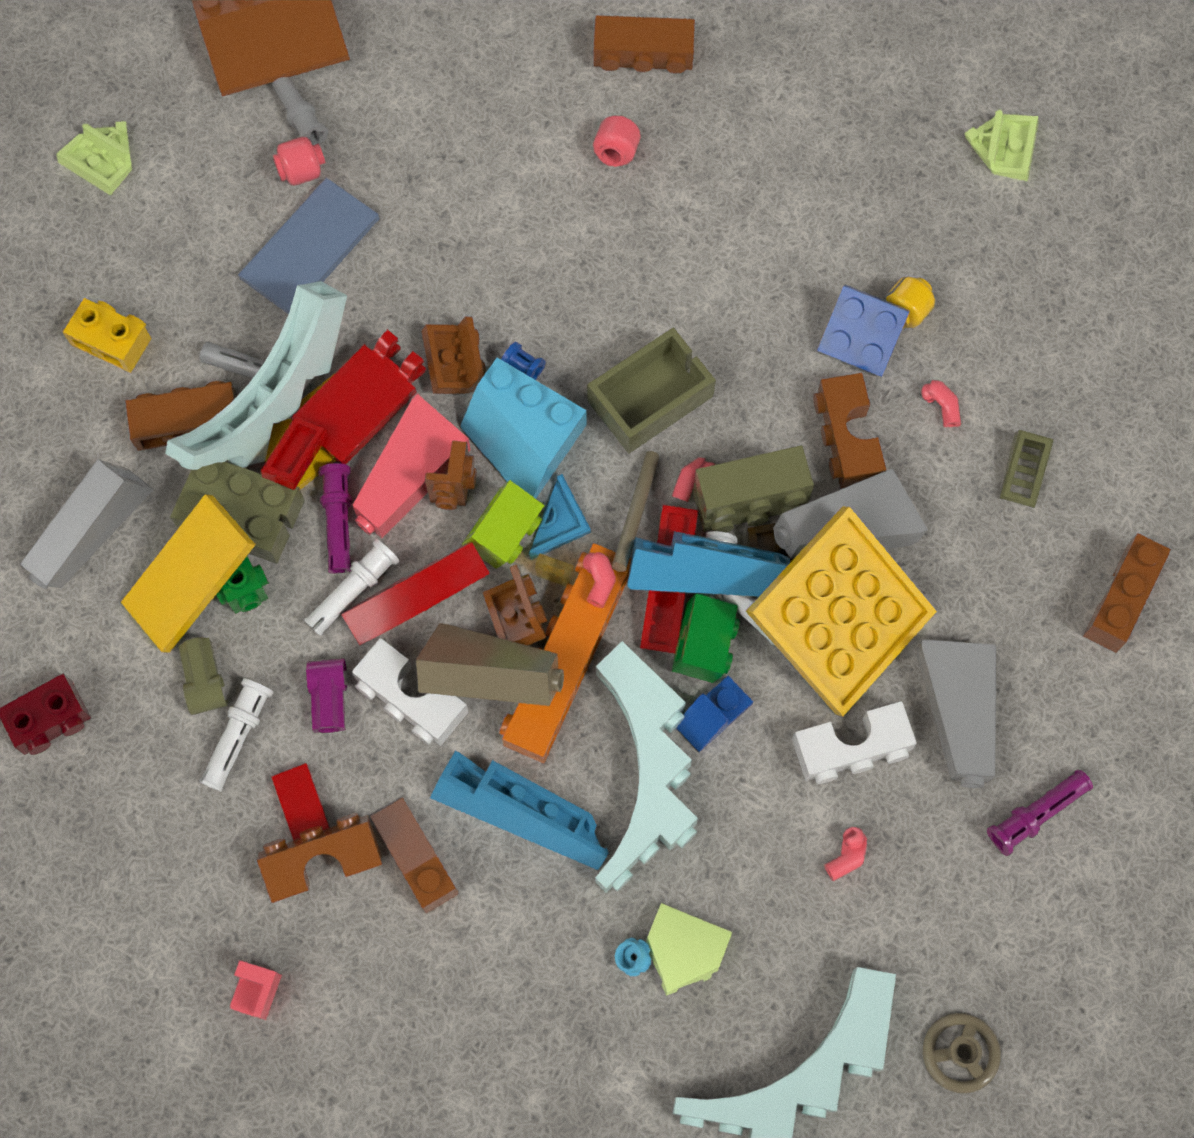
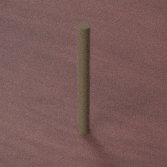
[612,451,659,572]

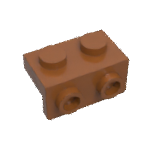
[421,317,486,394]
[425,440,477,510]
[482,565,547,646]

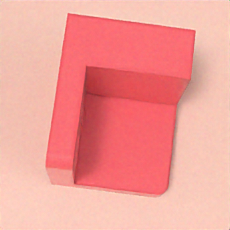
[230,960,282,1020]

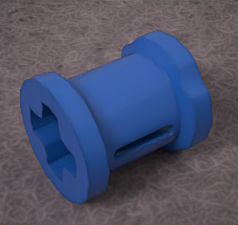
[501,342,546,380]

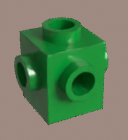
[216,556,269,614]

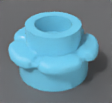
[615,938,651,977]

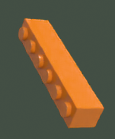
[499,543,631,764]

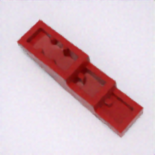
[640,505,698,654]
[341,542,490,646]

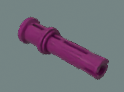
[318,463,352,574]
[986,769,1093,856]

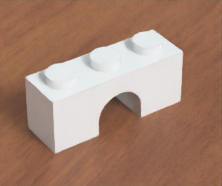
[352,638,469,746]
[792,701,917,784]

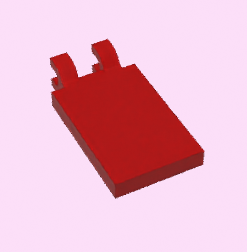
[291,329,426,464]

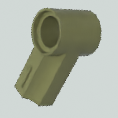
[178,637,229,715]

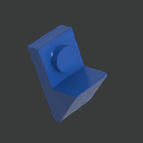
[676,675,753,753]

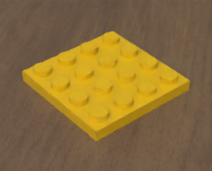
[745,506,937,717]

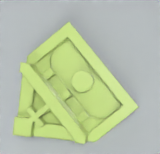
[965,109,1039,181]
[57,121,132,195]
[646,903,732,996]

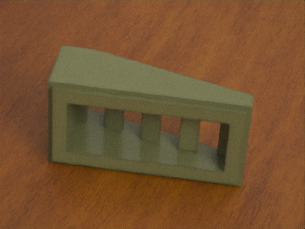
[999,430,1054,508]

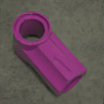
[306,658,347,733]

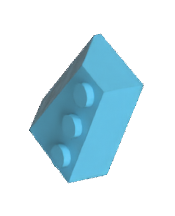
[460,358,587,499]

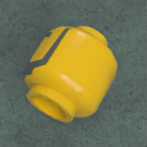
[883,277,935,328]

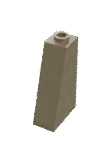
[416,623,564,706]

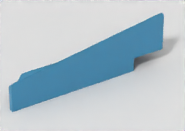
[627,531,790,597]
[430,750,609,870]

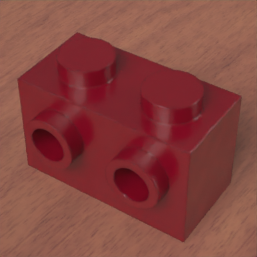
[0,673,91,755]

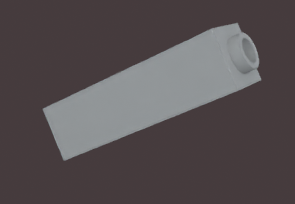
[20,459,154,589]
[773,468,928,559]
[916,640,996,788]

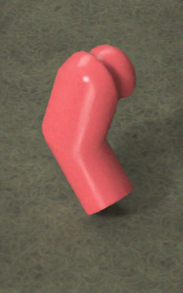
[824,827,867,881]

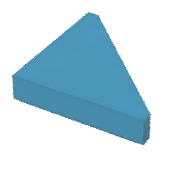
[529,474,591,560]

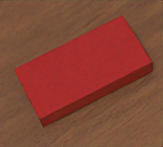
[261,416,328,490]
[271,763,330,840]

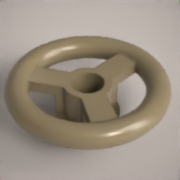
[923,1013,1001,1093]

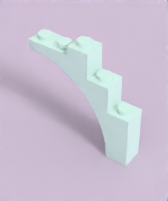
[165,281,347,470]
[595,641,698,893]
[672,967,896,1138]

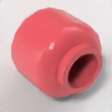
[593,115,641,167]
[272,136,326,186]

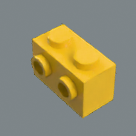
[63,298,152,373]

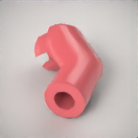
[921,380,961,427]
[672,458,715,502]
[583,552,616,608]

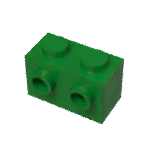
[672,593,740,683]

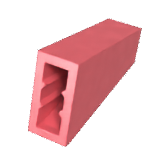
[353,394,471,538]

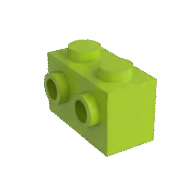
[462,480,545,569]

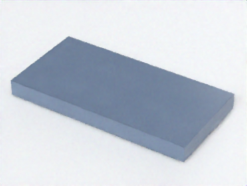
[238,178,379,314]

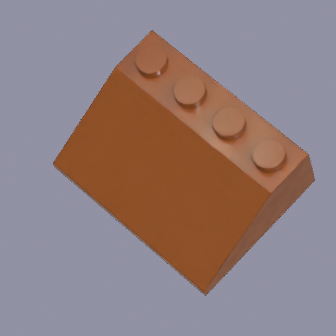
[192,0,350,97]

